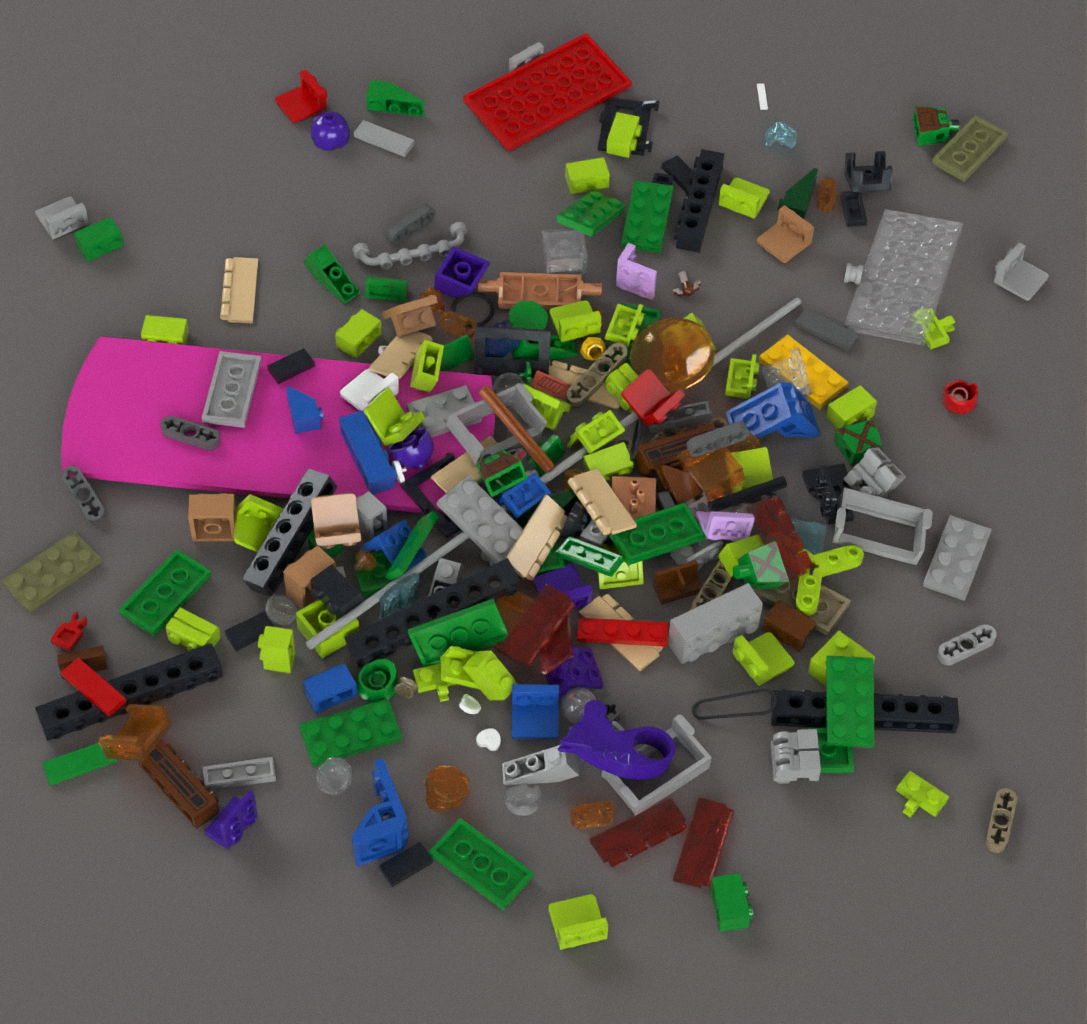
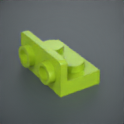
[440,646,480,690]

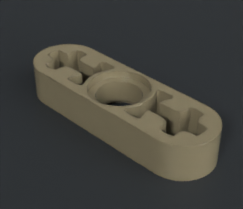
[985,788,1017,853]

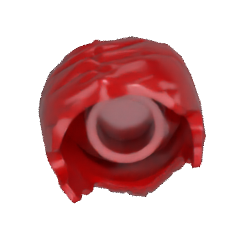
[943,379,978,414]

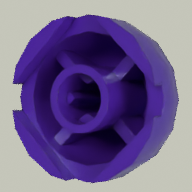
[311,112,350,151]
[389,428,434,469]

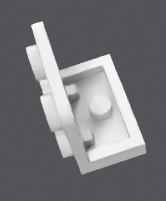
[340,369,399,415]

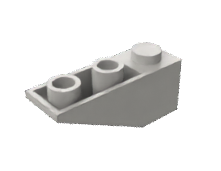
[428,558,465,618]
[502,744,579,785]

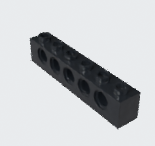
[674,149,725,253]
[242,468,338,597]

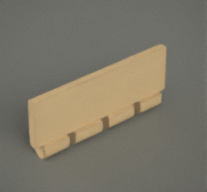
[220,257,258,324]
[369,331,433,379]
[549,360,620,410]
[431,436,497,493]
[568,469,637,535]
[506,495,568,580]
[579,594,663,672]

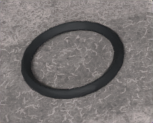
[451,293,495,327]

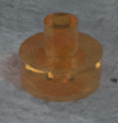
[354,548,377,572]

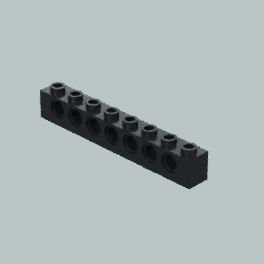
[344,558,521,667]
[35,643,223,741]
[770,689,959,733]

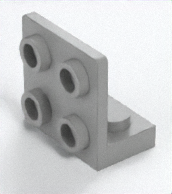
[35,196,89,240]

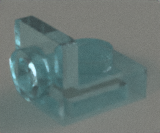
[765,121,797,149]

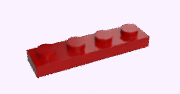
[577,618,669,647]

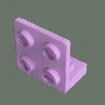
[616,243,657,300]
[695,511,755,541]

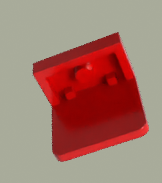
[275,69,328,123]
[621,369,685,427]

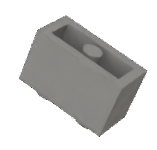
[356,491,388,541]

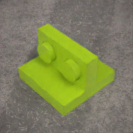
[516,384,572,430]

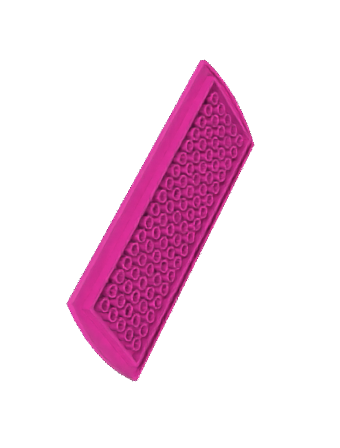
[61,336,495,516]

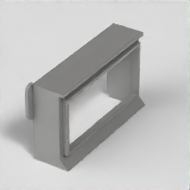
[445,383,547,466]
[832,488,933,565]
[601,715,712,817]

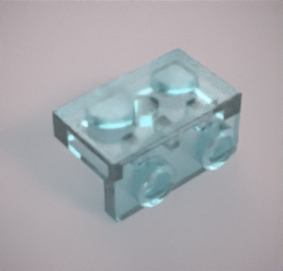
[781,518,827,555]

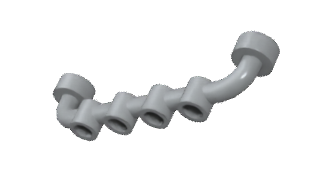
[352,222,467,270]

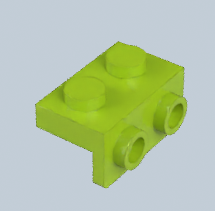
[605,304,645,347]
[725,354,760,399]

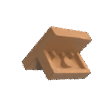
[382,295,438,337]

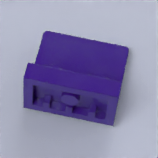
[533,565,593,617]
[541,645,604,699]
[205,790,258,849]

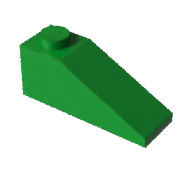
[511,335,578,361]

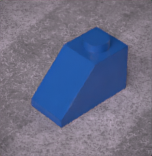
[286,387,324,434]

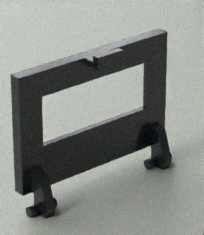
[598,98,659,156]
[474,325,551,378]
[400,452,493,538]

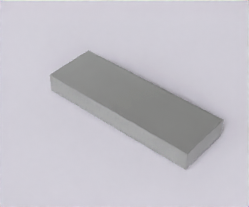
[354,120,415,157]
[203,757,276,791]

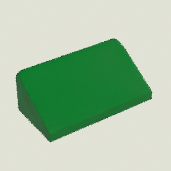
[440,335,474,371]

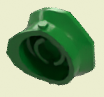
[509,301,549,330]
[356,659,398,702]

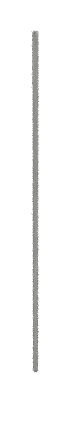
[306,297,801,650]

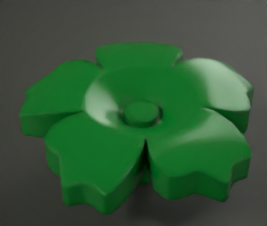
[520,361,532,386]

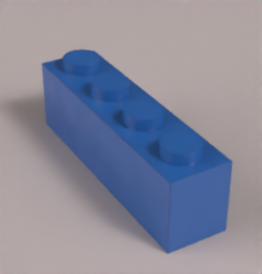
[339,410,397,495]

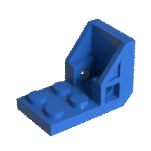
[725,383,821,449]
[352,758,408,866]

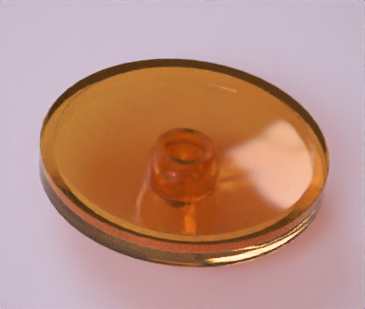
[630,318,715,392]

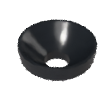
[560,501,589,540]

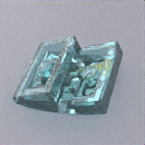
[379,573,420,620]

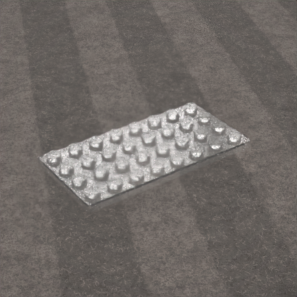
[844,209,963,345]

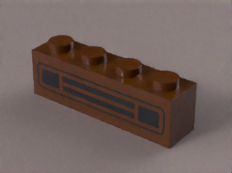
[634,424,722,477]
[137,739,219,829]

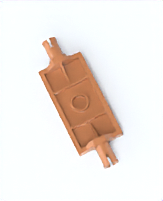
[478,272,602,310]

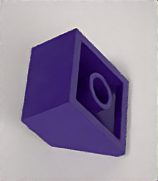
[434,246,490,298]

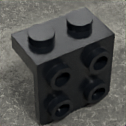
[814,466,854,525]

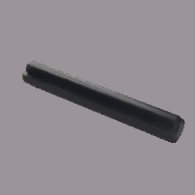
[708,476,787,512]

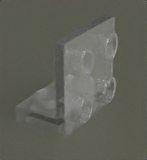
[762,348,813,396]

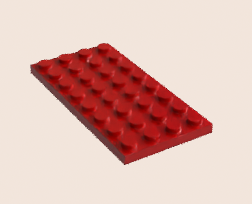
[463,33,632,152]

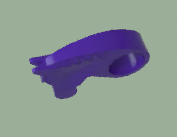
[558,700,676,780]

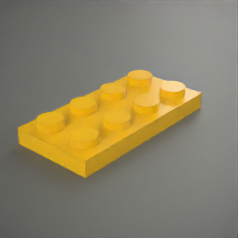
[759,334,849,410]

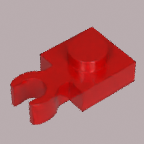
[51,612,88,652]

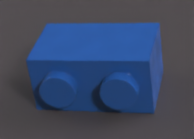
[303,663,357,714]

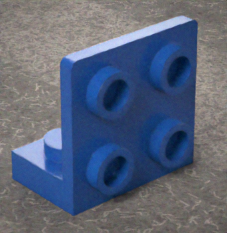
[495,472,551,519]
[361,519,427,570]
[512,684,559,739]

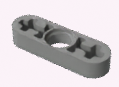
[937,624,997,666]

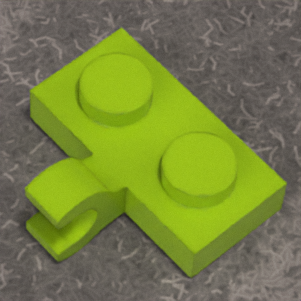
[912,309,956,350]
[413,663,457,702]
[896,771,949,818]

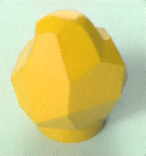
[580,337,606,361]

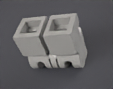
[844,447,906,498]
[770,729,821,784]

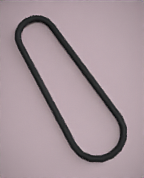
[630,418,642,461]
[692,688,778,720]

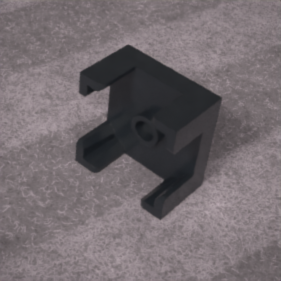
[844,151,893,193]

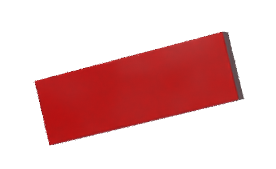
[61,658,126,717]

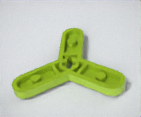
[766,532,864,616]

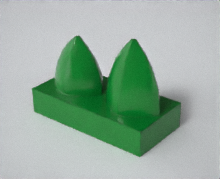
[365,276,408,302]
[526,435,565,478]

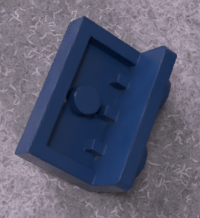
[485,318,519,358]

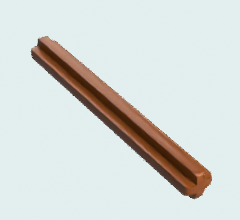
[479,385,555,473]

